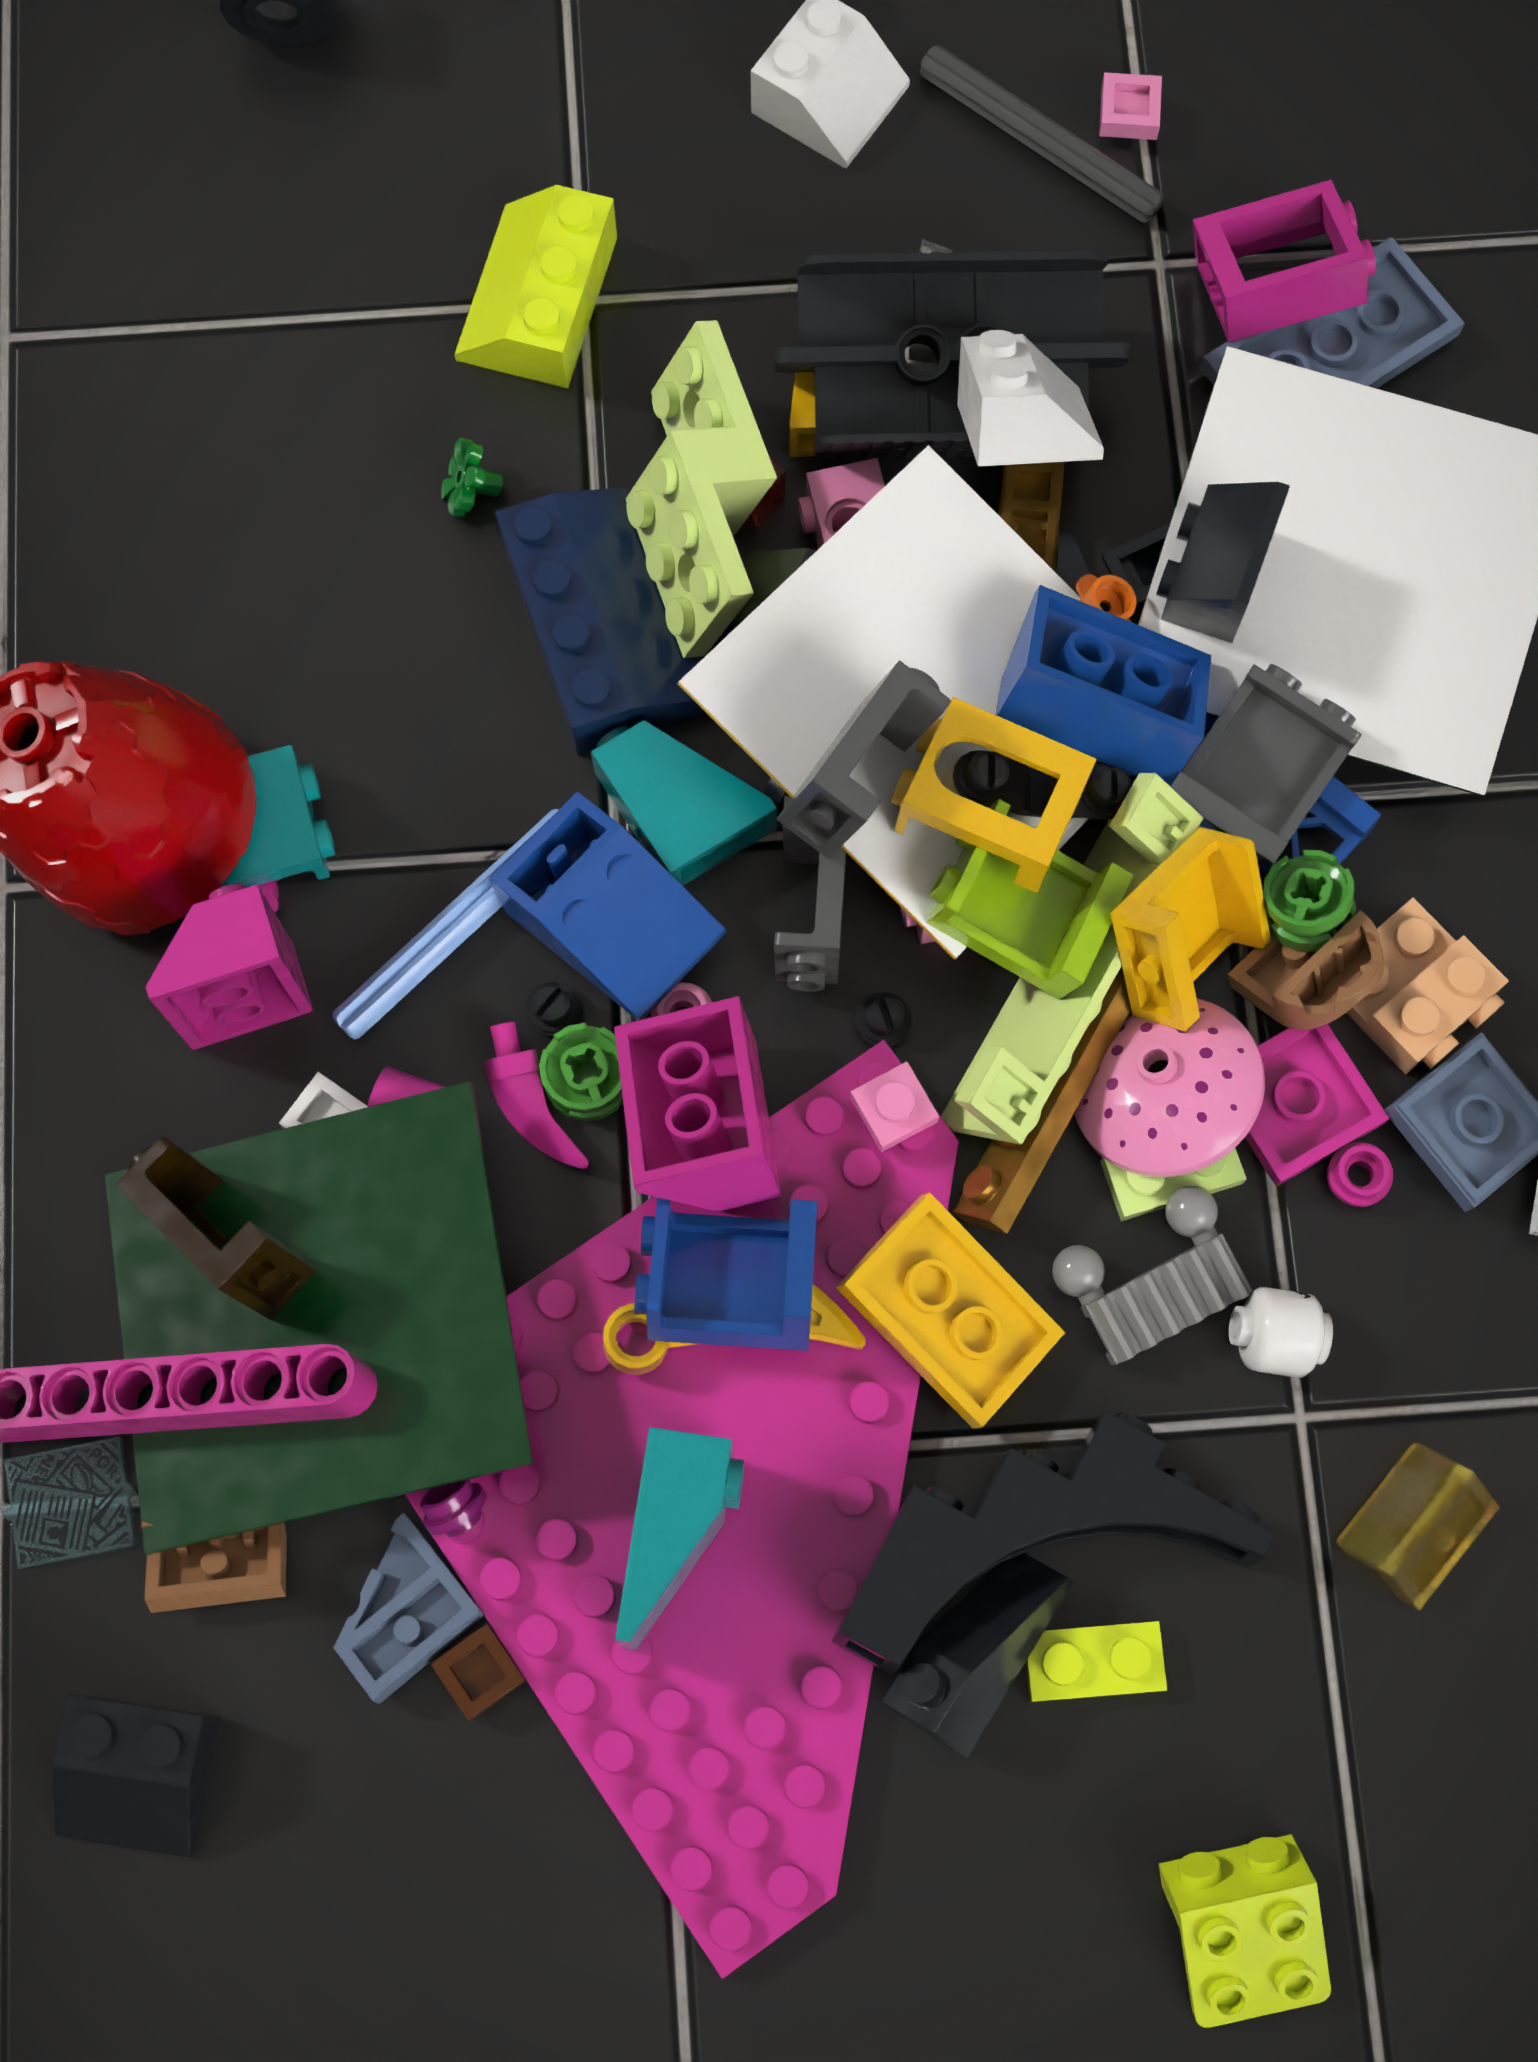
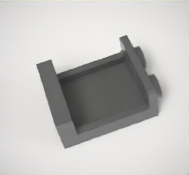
[776,660,951,859]
[1170,664,1362,867]
[774,796,846,992]

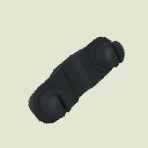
[952,750,1132,820]

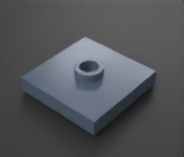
[1384,1032,1538,1212]

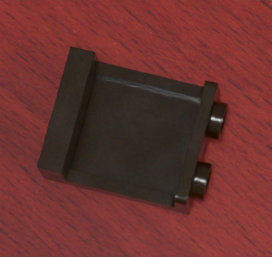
[115,1137,316,1320]

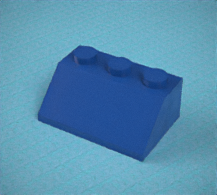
[995,585,1212,786]

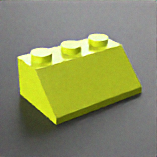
[454,185,617,389]

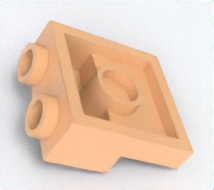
[1346,897,1509,1075]

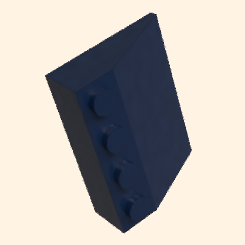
[495,487,728,756]

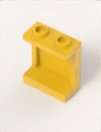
[1110,827,1271,1032]

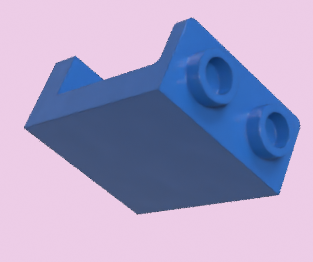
[634,1198,817,1351]

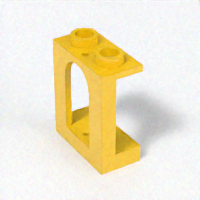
[891,697,1097,893]

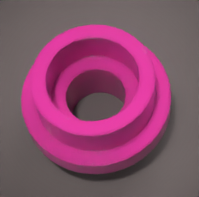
[1327,1142,1393,1207]

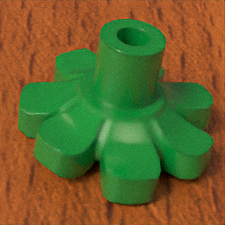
[441,438,503,517]

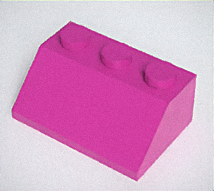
[146,884,314,1050]
[614,996,781,1212]

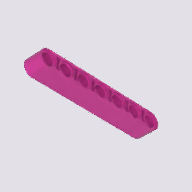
[0,1344,378,1443]

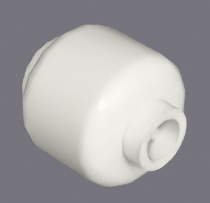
[1229,1287,1333,1378]

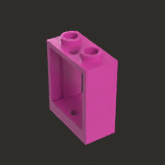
[1193,180,1376,342]

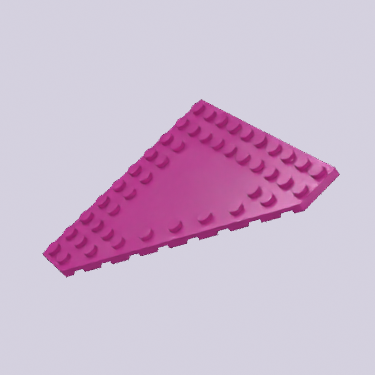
[405,1040,959,1979]

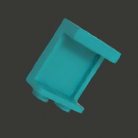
[185,745,336,917]

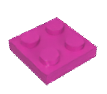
[1245,1024,1390,1187]

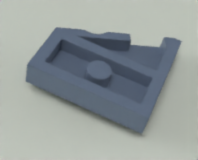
[333,1513,485,1704]

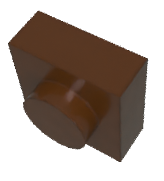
[431,1624,527,1721]

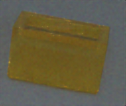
[1337,1443,1500,1611]

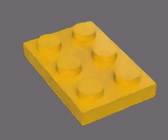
[835,1192,1065,1429]

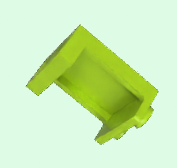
[927,799,1134,999]

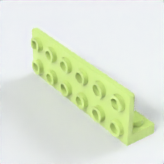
[941,773,1204,1145]

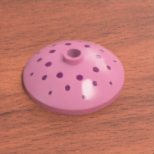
[1074,999,1265,1177]

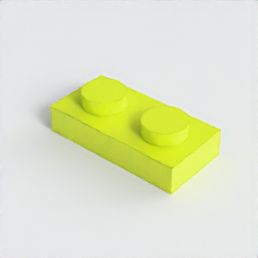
[1025,1621,1167,1702]

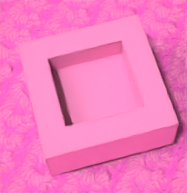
[1099,72,1162,140]
[850,1061,939,1153]

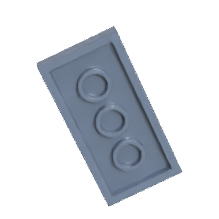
[1200,237,1465,389]

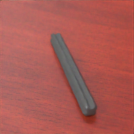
[920,45,1164,223]

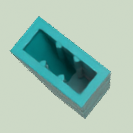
[591,720,777,886]

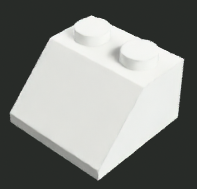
[751,0,910,169]
[957,330,1104,466]

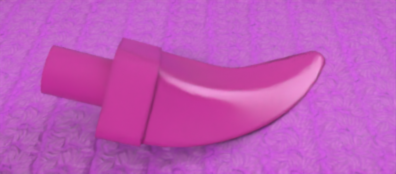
[483,1021,589,1169]

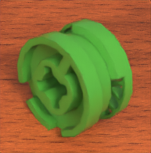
[1263,850,1356,952]
[539,1023,623,1122]

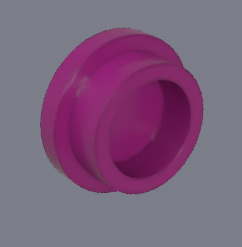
[420,1479,487,1537]

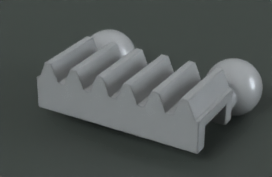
[1052,1186,1253,1365]

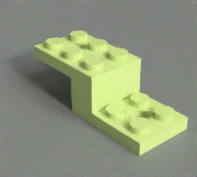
[626,320,777,658]

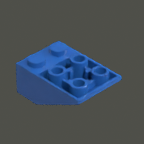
[490,791,726,1021]

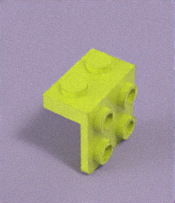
[1158,1834,1331,2028]

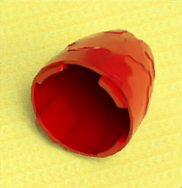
[0,661,256,936]

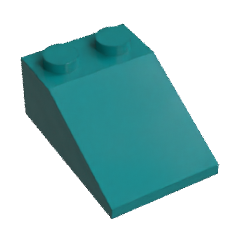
[615,1427,745,1651]

